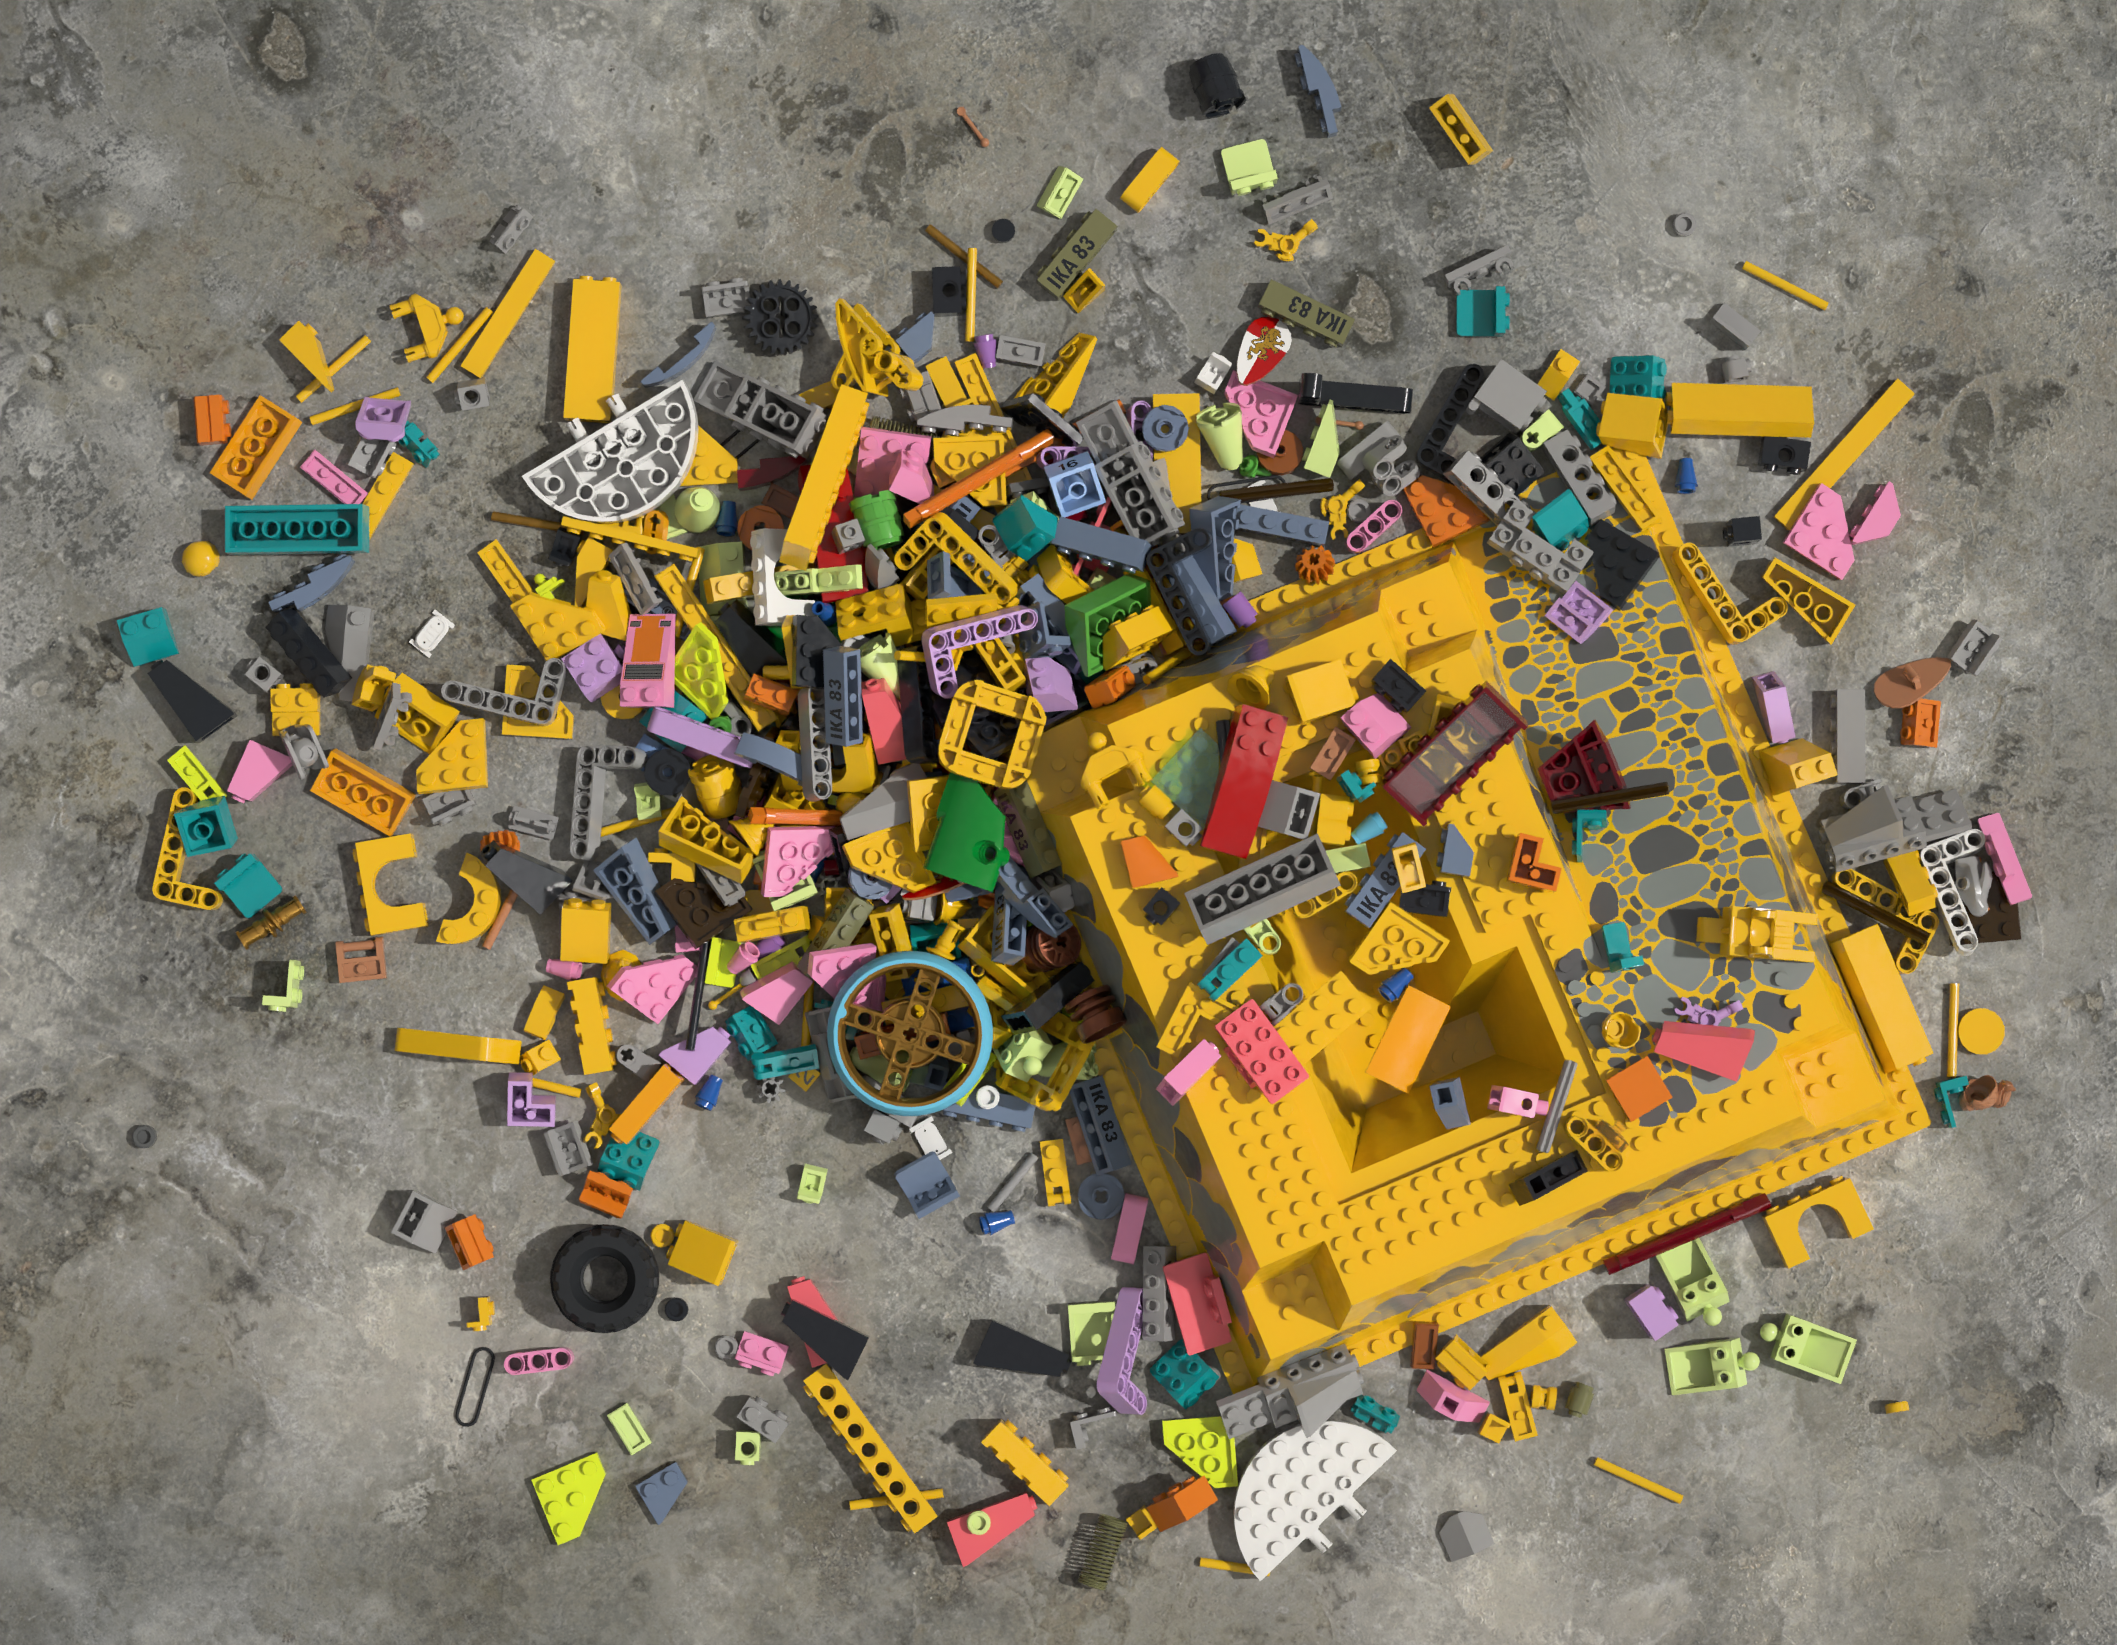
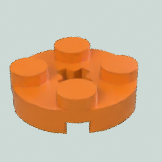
[737,505,784,551]

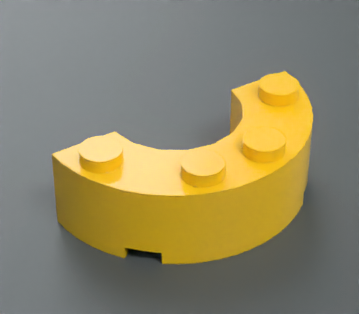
[436,852,501,944]

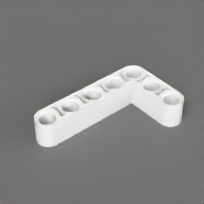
[1920,829,1985,956]

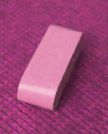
[1345,500,1402,554]
[1111,1193,1149,1265]
[504,1347,574,1375]

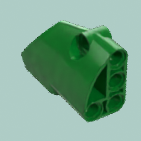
[923,772,1010,892]

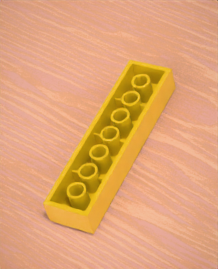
[779,384,870,571]

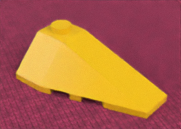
[1014,332,1097,418]

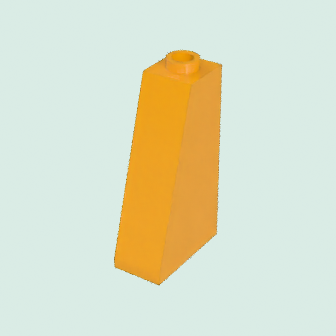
[609,1063,686,1145]

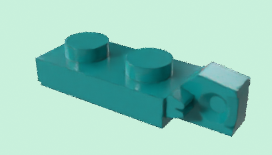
[1557,388,1602,450]

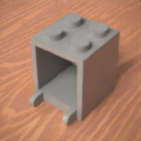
[1466,359,1547,435]

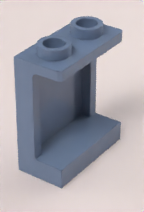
[927,551,985,599]

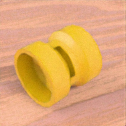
[1355,759,1383,787]
[1530,1385,1557,1410]

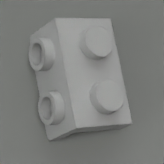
[701,278,751,318]
[346,436,397,478]
[1947,619,2003,676]
[422,789,477,826]
[544,1120,593,1176]

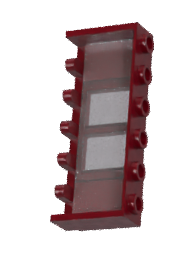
[1382,681,1528,827]

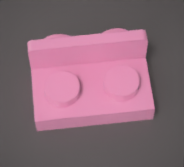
[734,1331,789,1376]

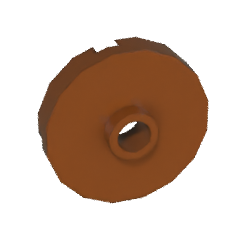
[1257,430,1303,476]

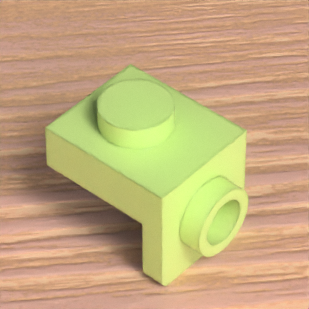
[634,782,662,820]
[797,1164,828,1204]

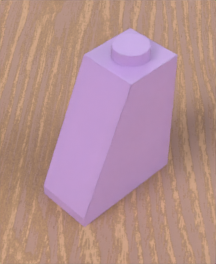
[1752,671,1795,744]
[659,1027,732,1085]

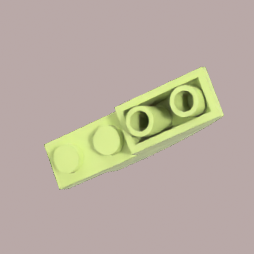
[774,565,863,596]

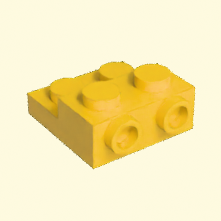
[271,683,320,737]

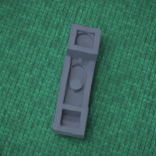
[640,322,716,388]
[734,732,820,794]

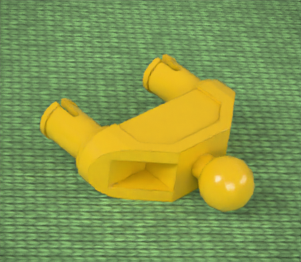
[390,293,464,363]
[1080,732,1153,809]

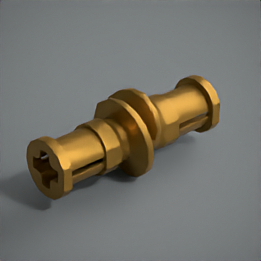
[235,895,307,950]

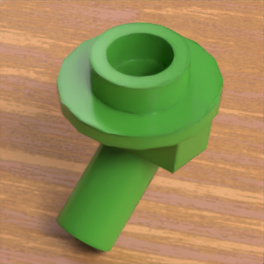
[1239,455,1271,478]
[709,716,732,733]

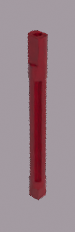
[1603,1193,1772,1275]

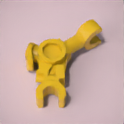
[1254,219,1318,262]
[1320,479,1365,540]
[583,1082,621,1149]

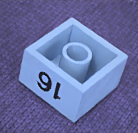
[1044,451,1106,518]

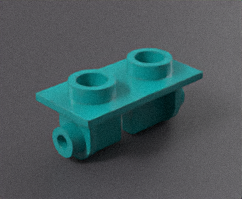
[398,421,440,468]
[1350,1395,1400,1434]

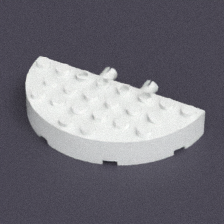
[522,380,698,524]
[1233,1419,1397,1581]

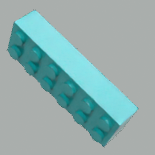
[225,504,369,555]

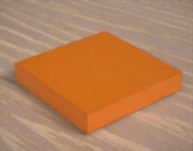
[1605,1056,1673,1122]

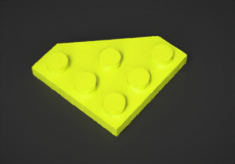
[674,622,728,720]
[1162,1416,1238,1488]
[531,1452,606,1545]

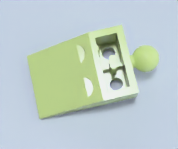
[992,1027,1053,1082]
[1655,1238,1730,1326]
[1760,1313,1857,1384]
[1665,1338,1760,1395]

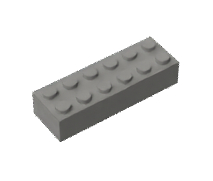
[1184,834,1341,945]

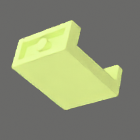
[753,849,819,911]
[1068,1301,1115,1366]

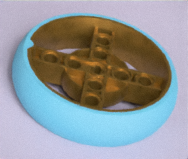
[827,951,993,1116]

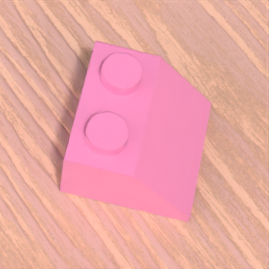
[889,449,934,504]
[1341,693,1411,759]

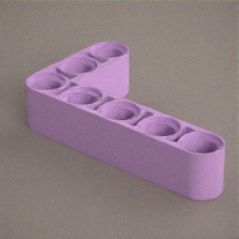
[1036,401,1153,470]
[922,605,1038,698]
[647,707,765,768]
[1097,1287,1147,1415]

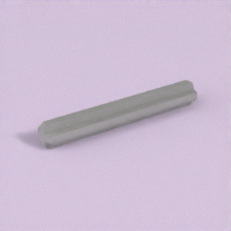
[1536,1060,1577,1153]

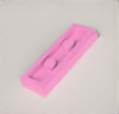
[300,450,368,504]

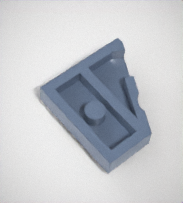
[635,1462,688,1525]

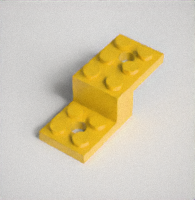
[835,583,928,647]

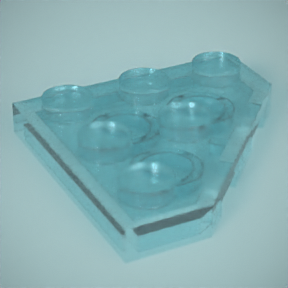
[1151,728,1219,831]

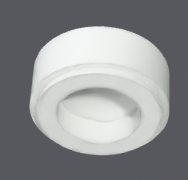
[976,1085,1000,1109]

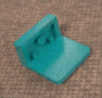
[1456,286,1510,337]
[1609,355,1667,400]
[214,853,283,918]
[597,1132,660,1191]
[1150,1340,1220,1410]

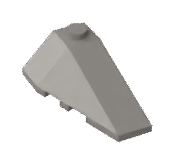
[325,605,375,702]
[839,763,927,840]

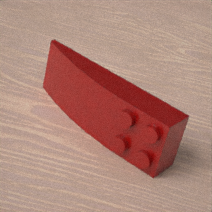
[797,465,869,603]
[1200,704,1288,859]

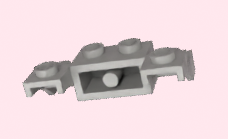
[1487,500,1594,595]
[805,1006,857,1103]

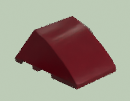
[1538,720,1631,813]

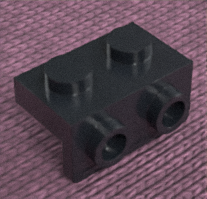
[1371,659,1426,713]
[1399,881,1452,917]

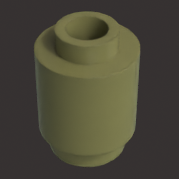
[1565,1382,1594,1418]

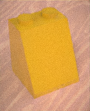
[1596,393,1668,459]
[1285,659,1359,725]
[1759,738,1838,796]
[666,1220,739,1286]

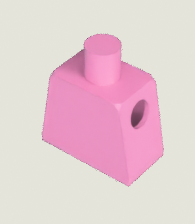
[1487,1085,1549,1118]

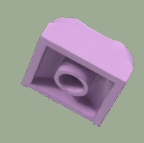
[355,397,411,442]

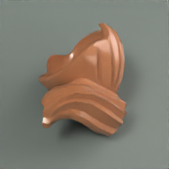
[1958,1075,2016,1111]

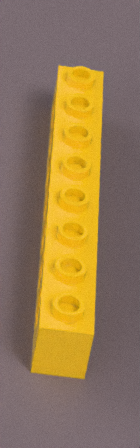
[803,1364,938,1533]

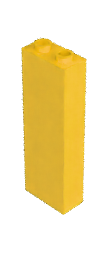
[563,276,622,424]
[1665,383,1814,438]
[1152,393,1201,535]
[1830,924,1933,1075]

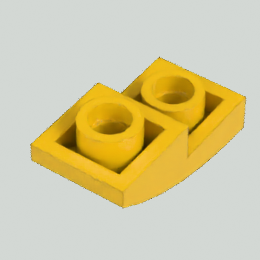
[799,378,844,409]
[1376,730,1430,774]
[524,985,565,1040]

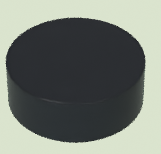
[992,219,1015,243]
[665,1298,689,1321]

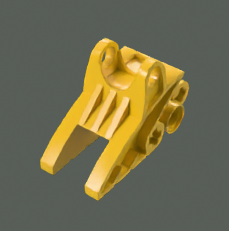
[831,298,923,397]
[1696,906,1818,963]

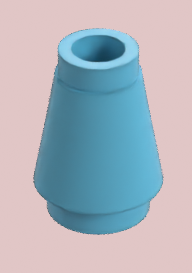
[1351,812,1388,845]

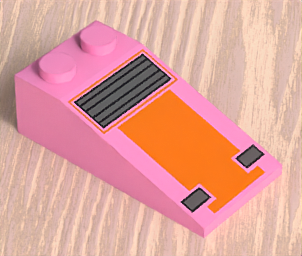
[620,614,675,708]

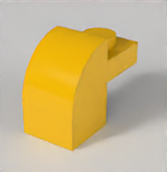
[351,664,396,712]
[648,848,697,883]

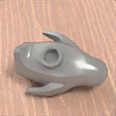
[1951,856,1992,917]

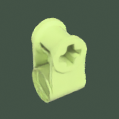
[1520,410,1564,452]
[1243,919,1281,955]

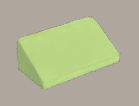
[1037,166,1083,219]
[1326,843,1371,873]

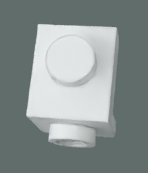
[1194,352,1232,394]

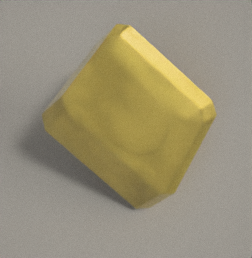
[1593,1119,1629,1153]

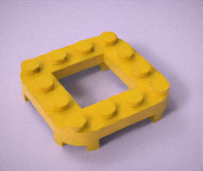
[938,680,1046,789]
[993,1012,1096,1111]

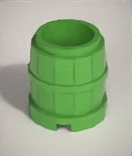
[849,490,904,550]

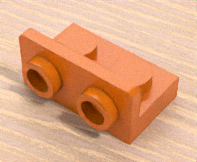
[1900,698,1941,748]

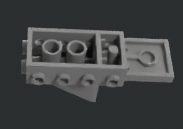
[693,360,829,459]
[1076,401,1185,547]
[1818,785,1972,873]
[1216,1344,1364,1439]

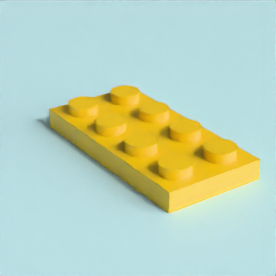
[1274,971,1372,1066]

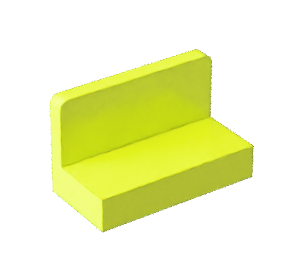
[705,937,741,988]

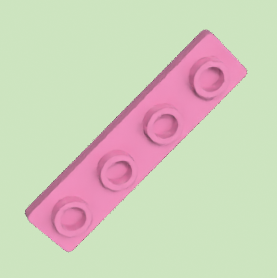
[1977,813,2032,905]

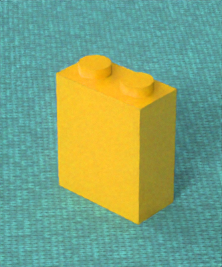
[560,898,611,964]

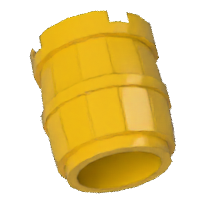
[688,754,742,819]

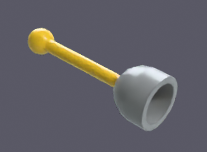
[708,968,758,1010]

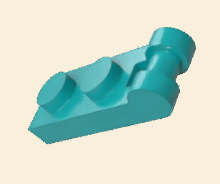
[1197,938,1263,1002]
[751,1044,819,1080]

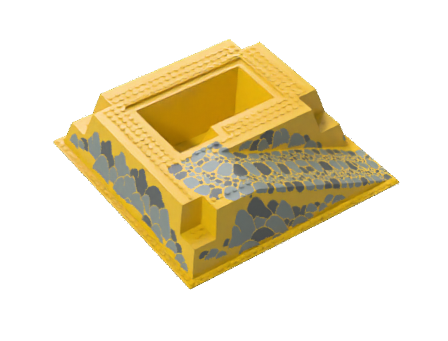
[997,448,1931,1394]

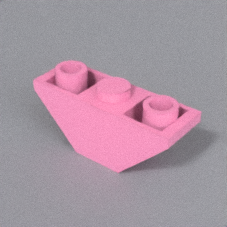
[1849,481,1901,545]
[1417,1369,1490,1423]

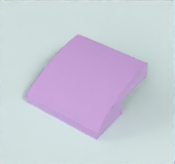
[1545,581,1613,644]

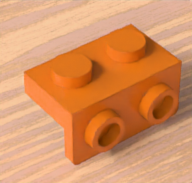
[579,1170,633,1219]

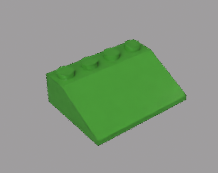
[1064,573,1151,677]

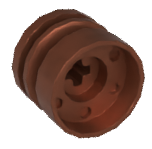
[1022,925,1081,972]
[1064,985,1127,1044]

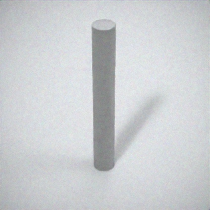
[987,1152,1038,1212]

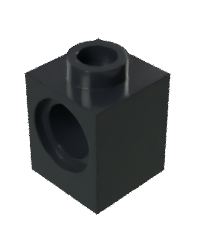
[1143,887,1181,925]

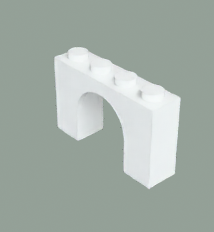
[750,528,816,626]

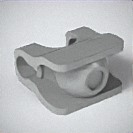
[279,724,329,780]

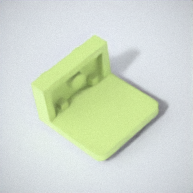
[1221,139,1278,196]
[262,960,304,1012]

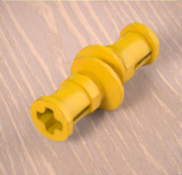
[914,919,966,990]

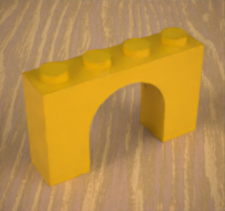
[776,730,879,794]
[353,833,429,936]
[1762,1175,1874,1269]

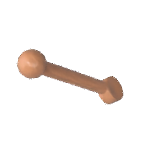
[957,107,989,147]
[1315,416,1364,430]

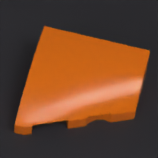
[1121,836,1178,888]

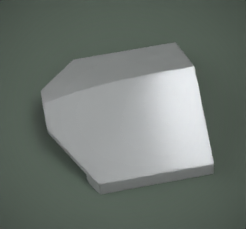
[572,857,613,900]
[1439,1511,1495,1562]

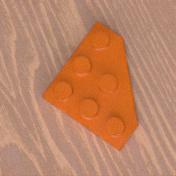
[1403,475,1490,548]

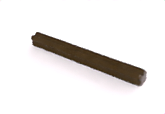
[1219,478,1334,502]
[1551,782,1670,814]
[1821,881,1930,944]

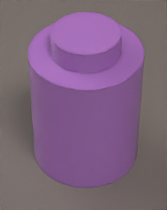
[1222,591,1258,628]

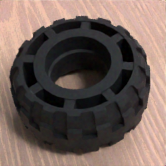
[550,1224,659,1333]

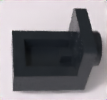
[548,527,582,567]

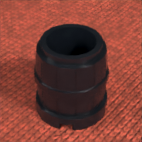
[1189,53,1246,119]

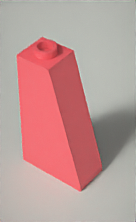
[861,678,906,765]
[1652,1021,1755,1082]
[787,1276,839,1368]
[947,1491,1038,1567]

